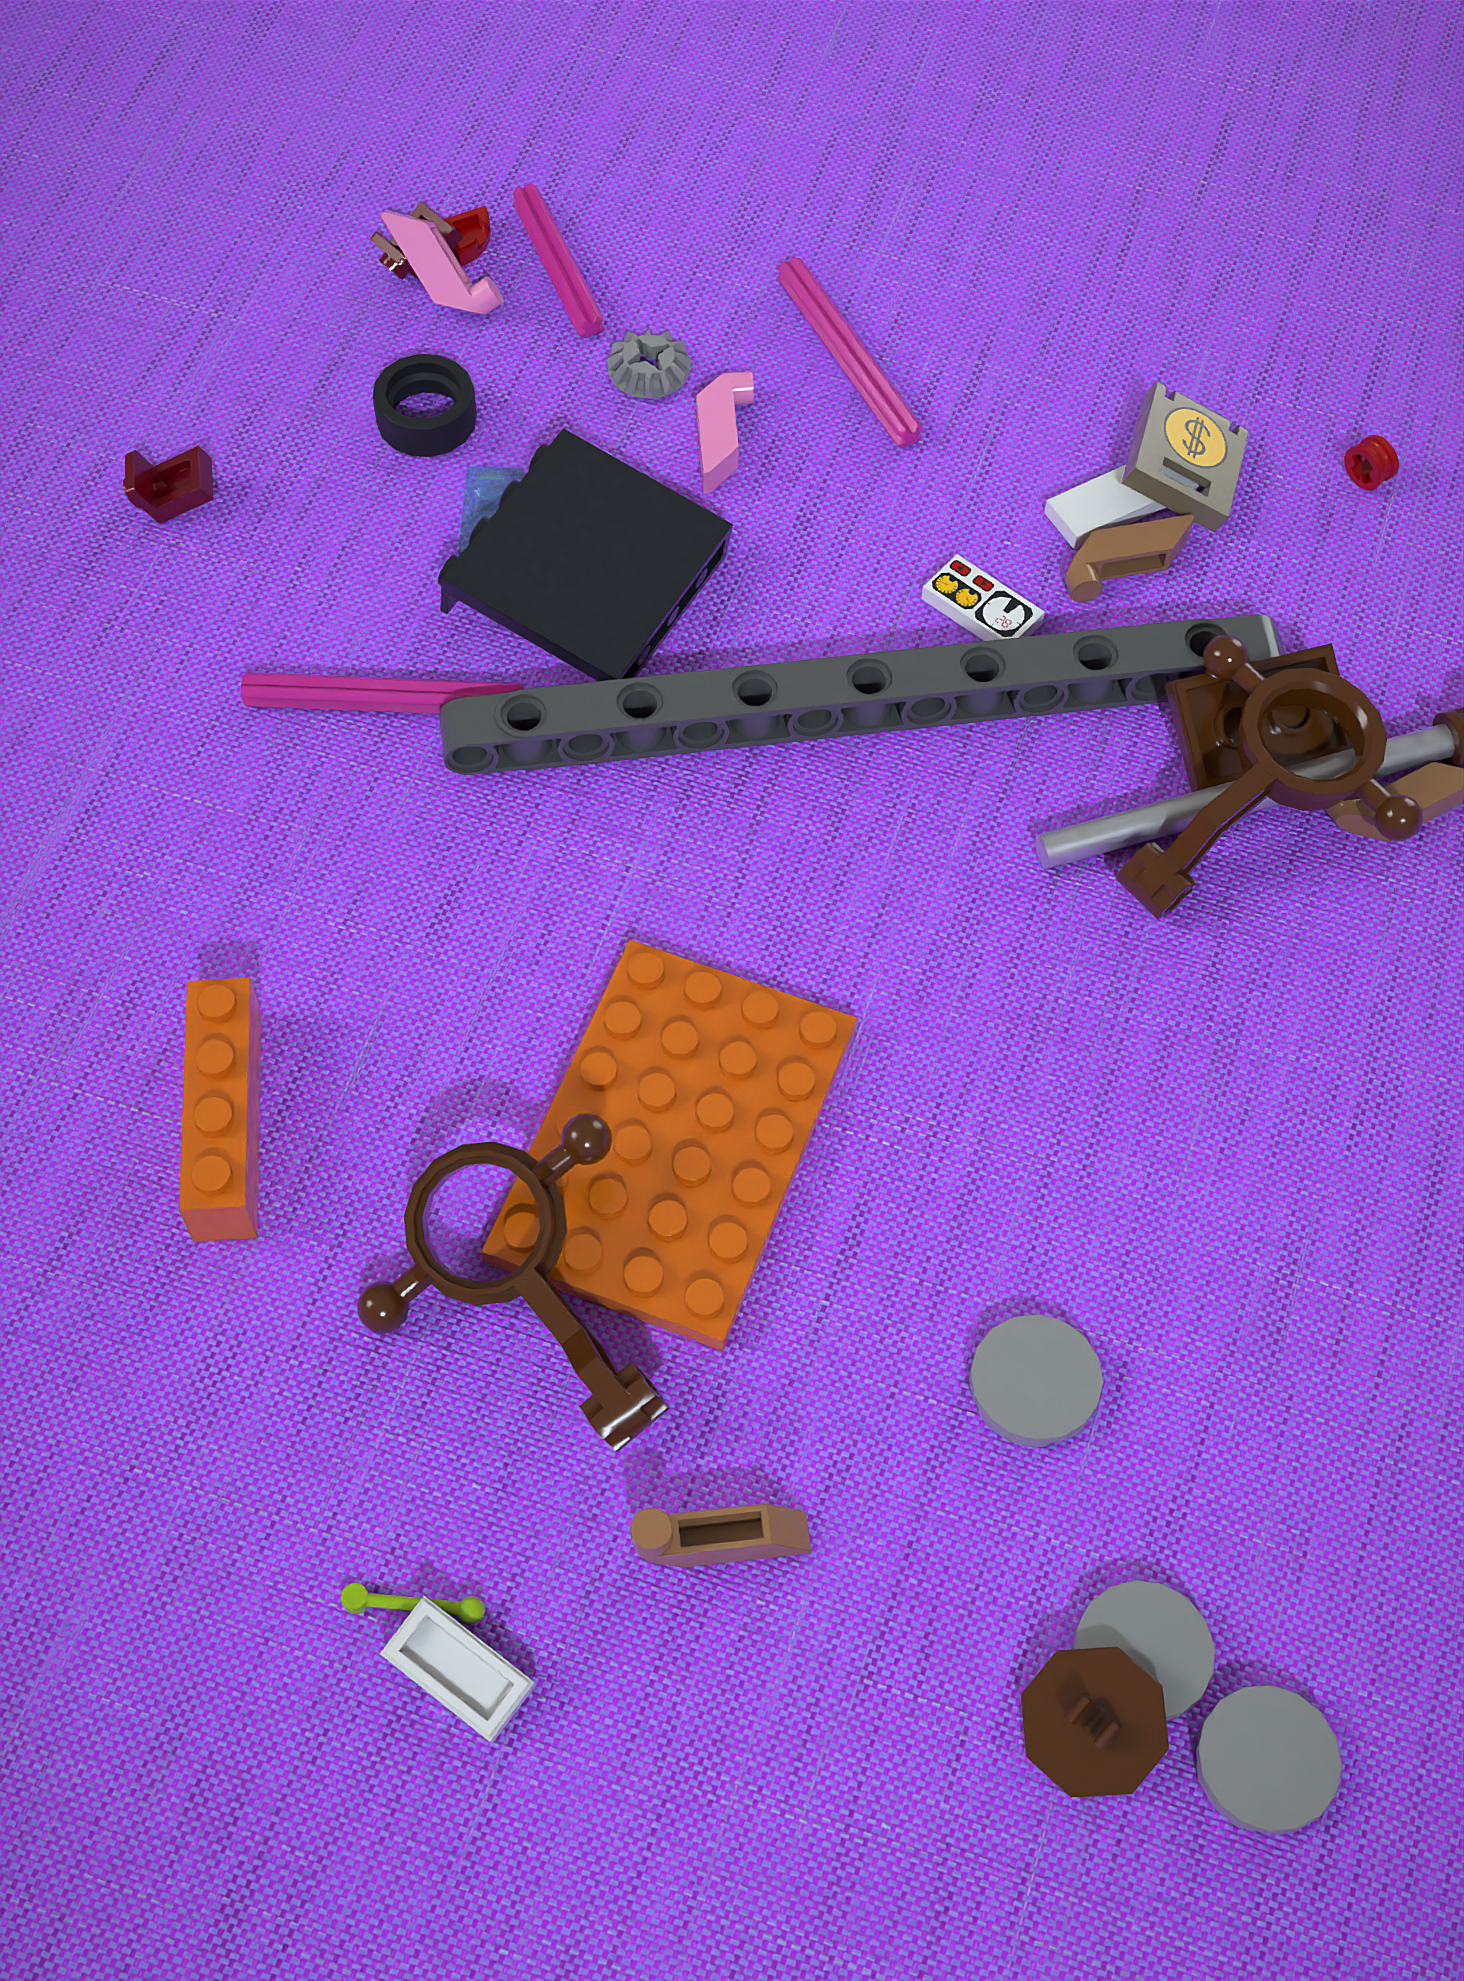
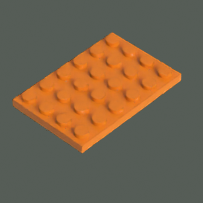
[481,939,857,1351]

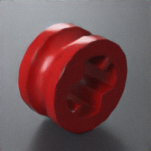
[1344,435,1399,491]

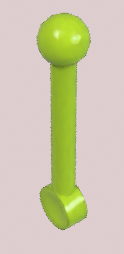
[341,1583,485,1624]

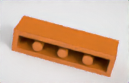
[179,977,262,1242]

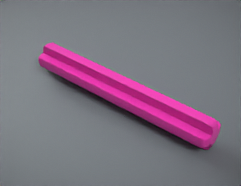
[513,183,604,338]

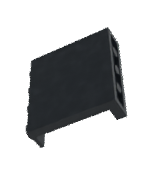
[438,428,733,682]

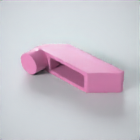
[380,212,504,315]
[696,372,754,495]

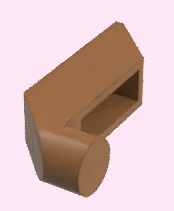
[1065,514,1194,602]
[1324,762,1464,842]
[630,1503,811,1568]

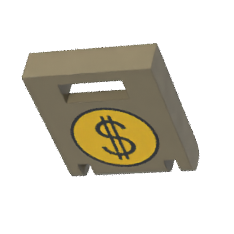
[1121,381,1249,533]

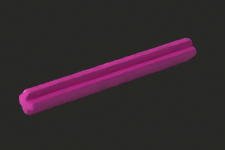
[778,257,922,448]
[241,672,524,714]

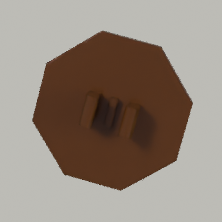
[1021,1647,1169,1797]

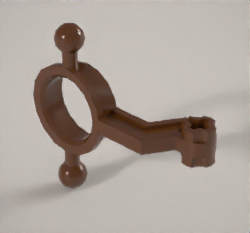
[1116,635,1423,920]
[357,1113,670,1452]

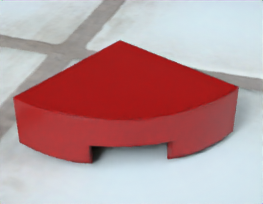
[443,206,491,267]

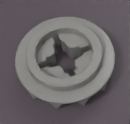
[607,327,691,399]

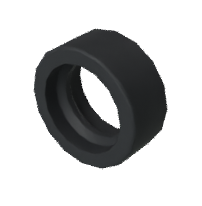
[372,354,477,457]

